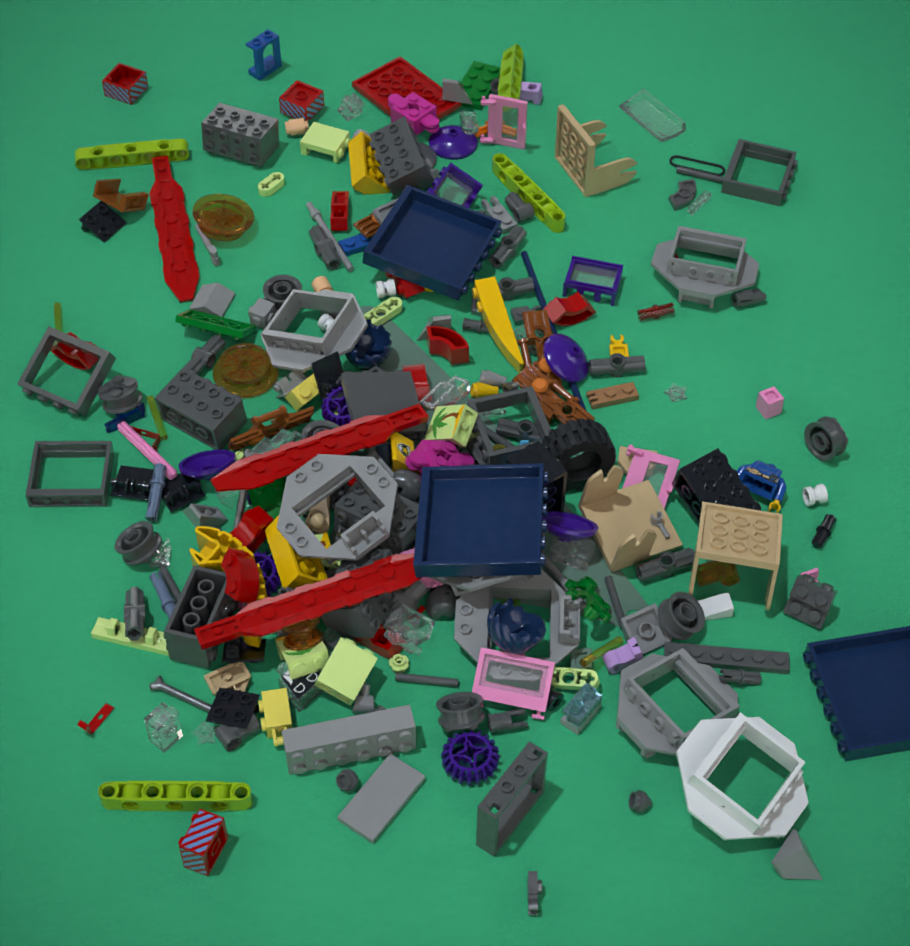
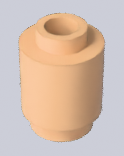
[285,118,309,136]
[311,276,334,292]

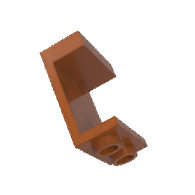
[93,178,149,212]

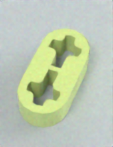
[258,172,285,197]

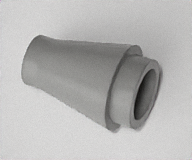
[479,369,507,387]

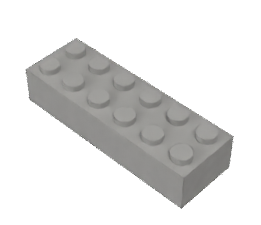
[282,705,416,775]

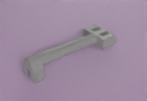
[195,220,220,266]

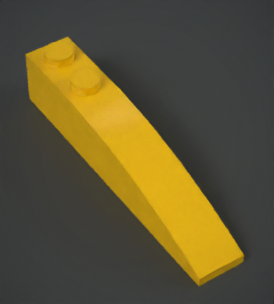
[472,276,524,373]

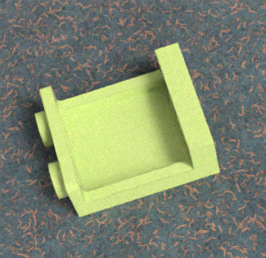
[300,122,351,163]
[314,637,378,706]

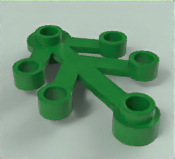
[564,576,612,623]

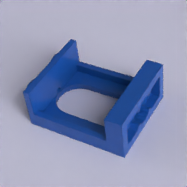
[246,29,282,81]

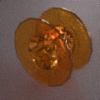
[281,617,324,651]

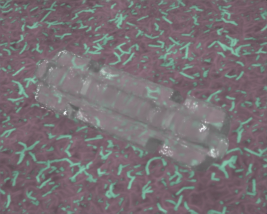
[687,191,712,215]

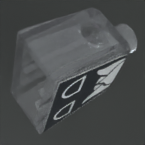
[276,662,323,712]

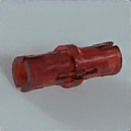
[637,302,675,321]

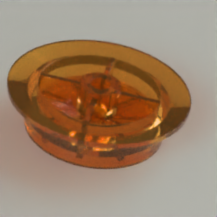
[192,194,254,241]
[213,343,279,398]

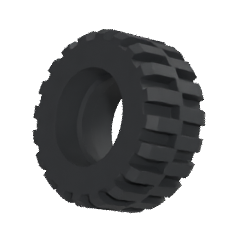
[541,418,616,491]

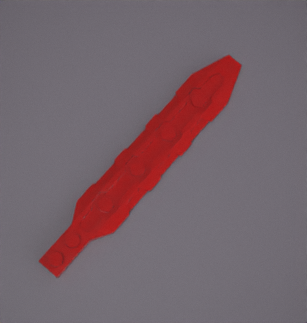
[149,155,200,302]
[211,404,429,492]
[194,553,422,650]

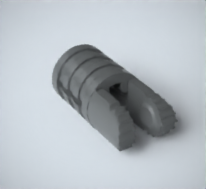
[731,288,767,308]
[487,708,528,733]

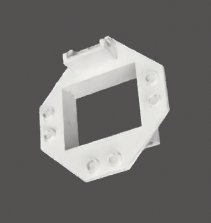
[676,712,809,840]

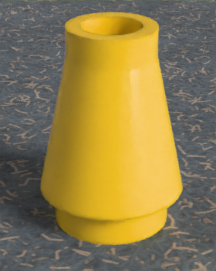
[471,381,498,399]

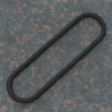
[669,155,725,176]

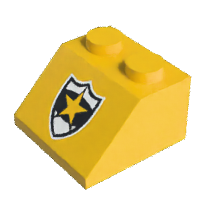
[390,432,420,475]

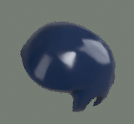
[345,319,392,370]
[487,598,546,655]

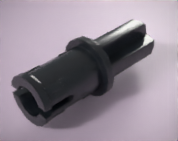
[811,514,837,548]

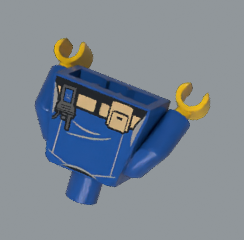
[737,461,787,513]

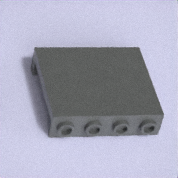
[336,370,427,441]

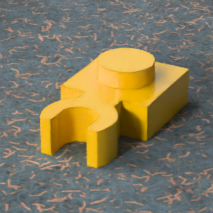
[609,335,629,357]

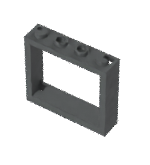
[721,139,798,206]
[17,326,116,416]
[468,386,551,465]
[26,440,114,507]
[476,741,548,857]

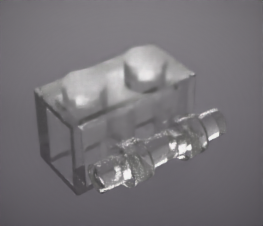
[384,603,435,656]

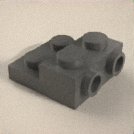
[783,574,838,629]

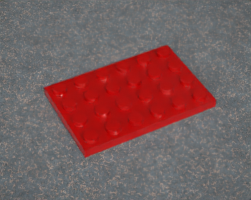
[352,56,461,119]

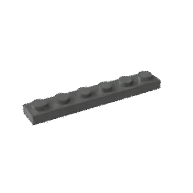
[664,642,789,674]

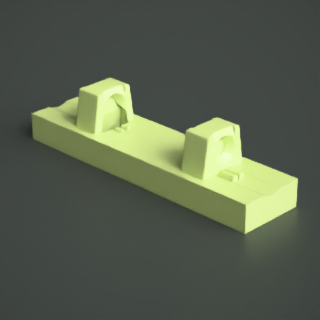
[91,617,169,656]

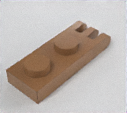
[586,382,639,409]

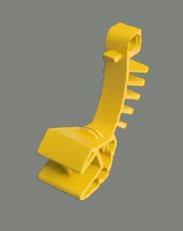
[189,526,272,647]

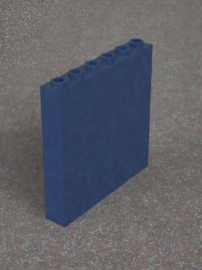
[363,185,502,301]
[413,463,549,578]
[803,626,910,761]

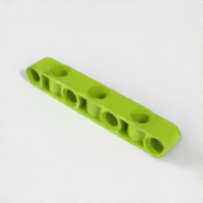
[498,44,524,113]
[75,139,189,170]
[492,153,565,233]
[98,781,253,812]

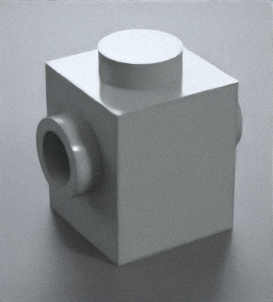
[248,298,276,329]

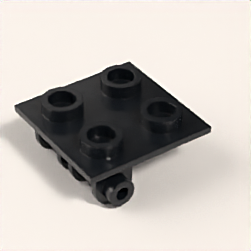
[79,201,127,243]
[311,351,344,399]
[110,465,154,501]
[161,473,205,512]
[222,637,266,663]
[205,687,260,729]

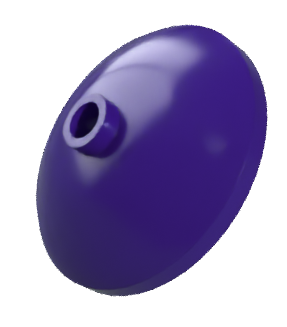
[429,125,477,160]
[543,334,589,383]
[178,449,236,481]
[544,511,598,542]

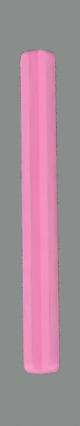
[117,421,178,480]

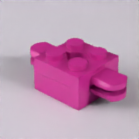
[388,92,439,136]
[405,440,474,477]

